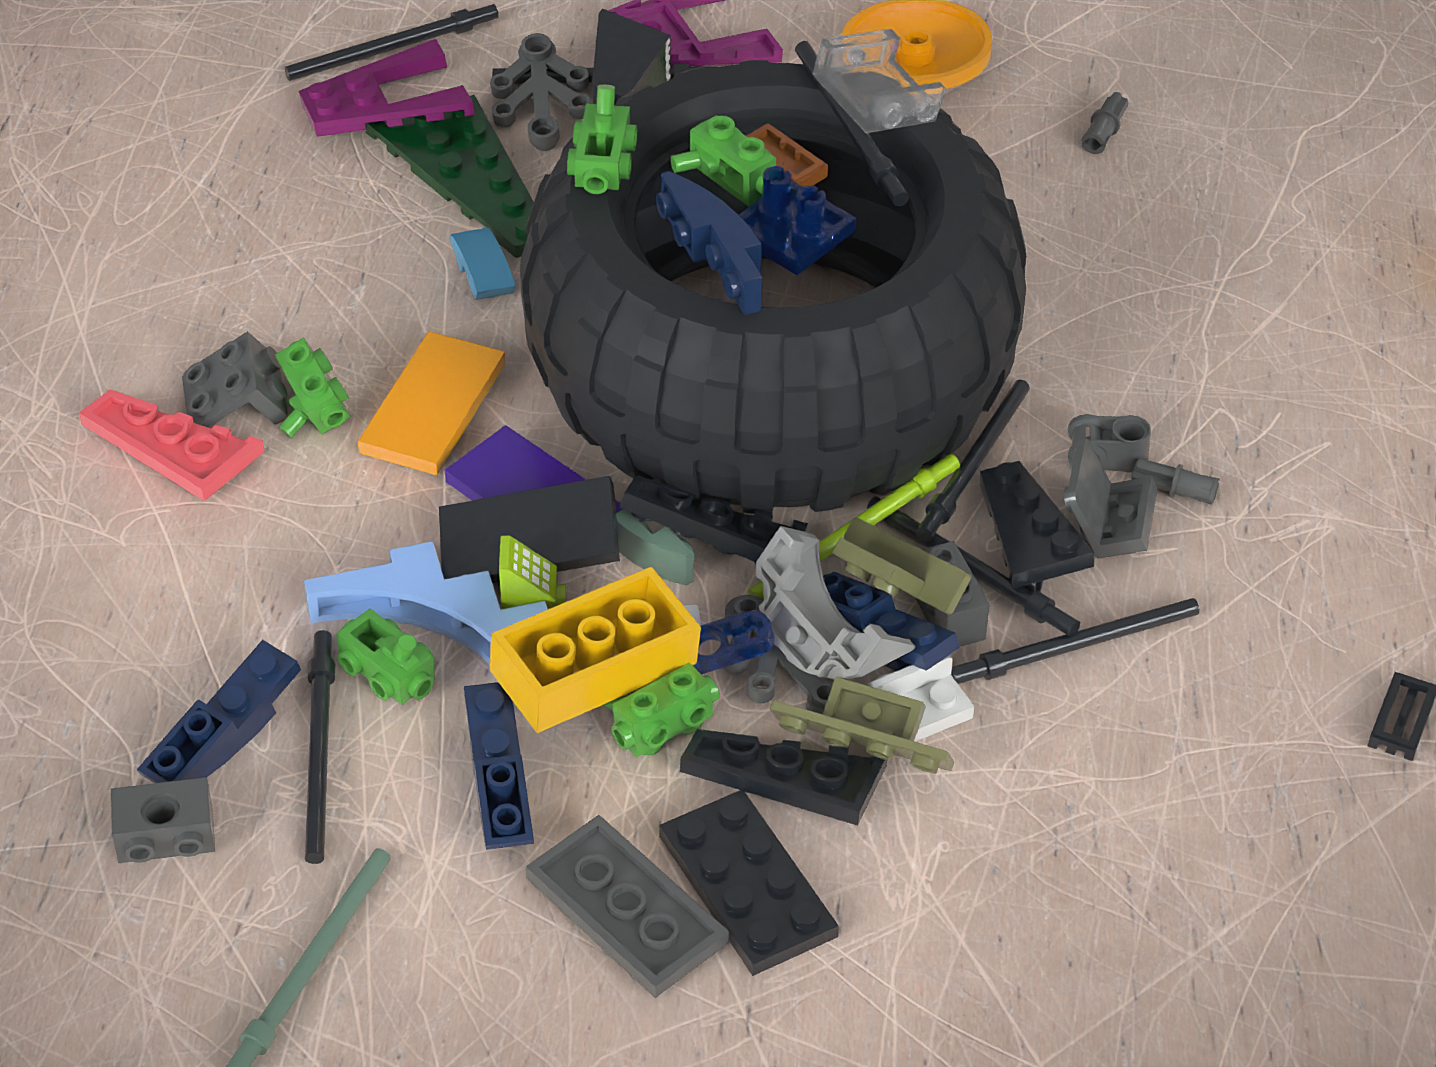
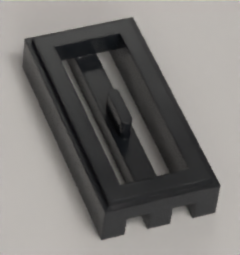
[1368,672,1436,761]

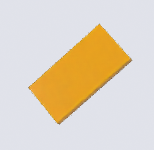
[358,331,506,475]

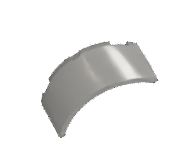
[755,526,915,679]

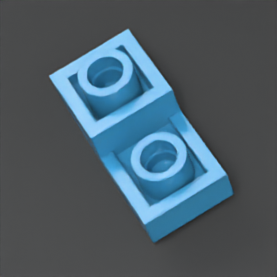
[450,227,516,300]

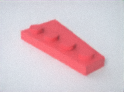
[79,389,264,501]

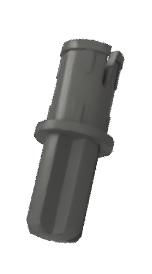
[1081,92,1128,154]
[1132,459,1220,505]

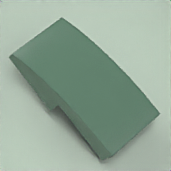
[616,509,695,586]

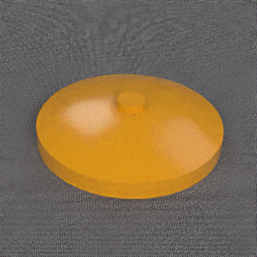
[841,0,992,93]

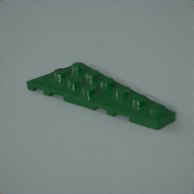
[365,95,534,258]

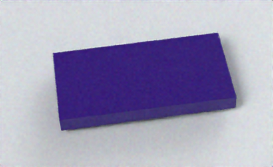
[444,425,630,513]

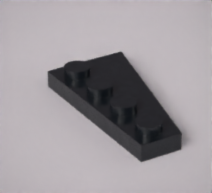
[980,461,1094,589]
[620,475,808,565]
[679,729,888,826]

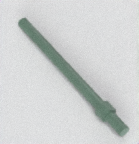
[226,848,391,1067]

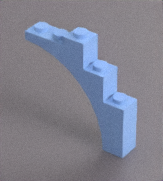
[304,541,548,664]

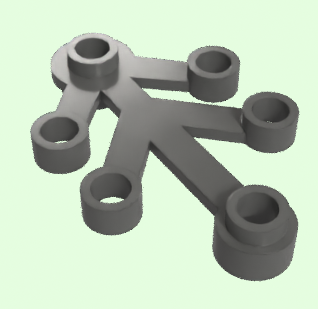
[490,33,592,151]
[722,595,833,714]

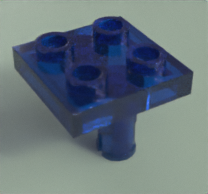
[739,166,856,275]

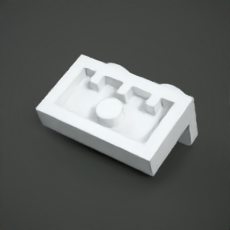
[868,655,974,742]

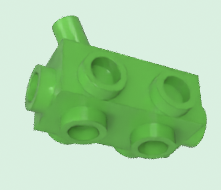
[567,85,637,194]
[671,115,781,207]
[275,337,351,439]
[336,608,435,705]
[601,662,720,758]

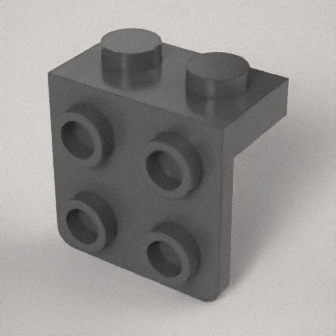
[182,331,288,427]
[1064,439,1158,559]

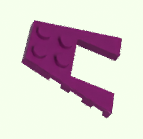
[608,0,783,67]
[299,39,475,137]

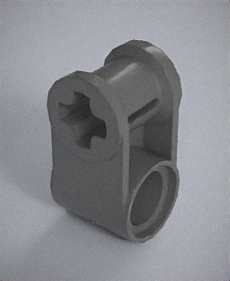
[1068,414,1151,473]

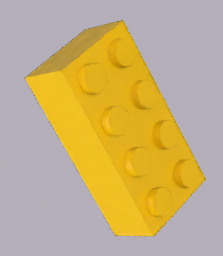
[490,566,701,733]

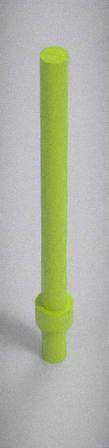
[747,453,960,600]

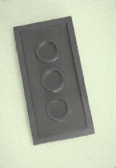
[526,815,729,998]

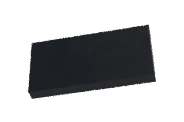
[439,476,620,584]
[659,789,839,976]

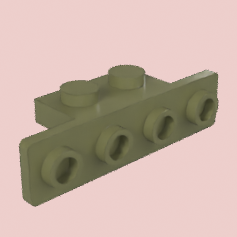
[832,517,971,615]
[770,677,954,774]

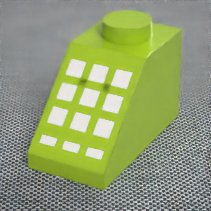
[499,536,566,609]

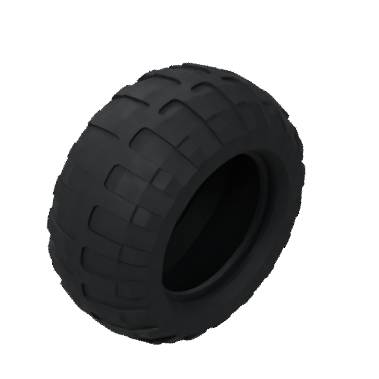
[520,60,1027,514]

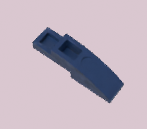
[656,171,762,315]
[823,571,960,671]
[137,639,301,783]
[464,682,534,850]

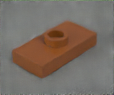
[746,123,828,196]

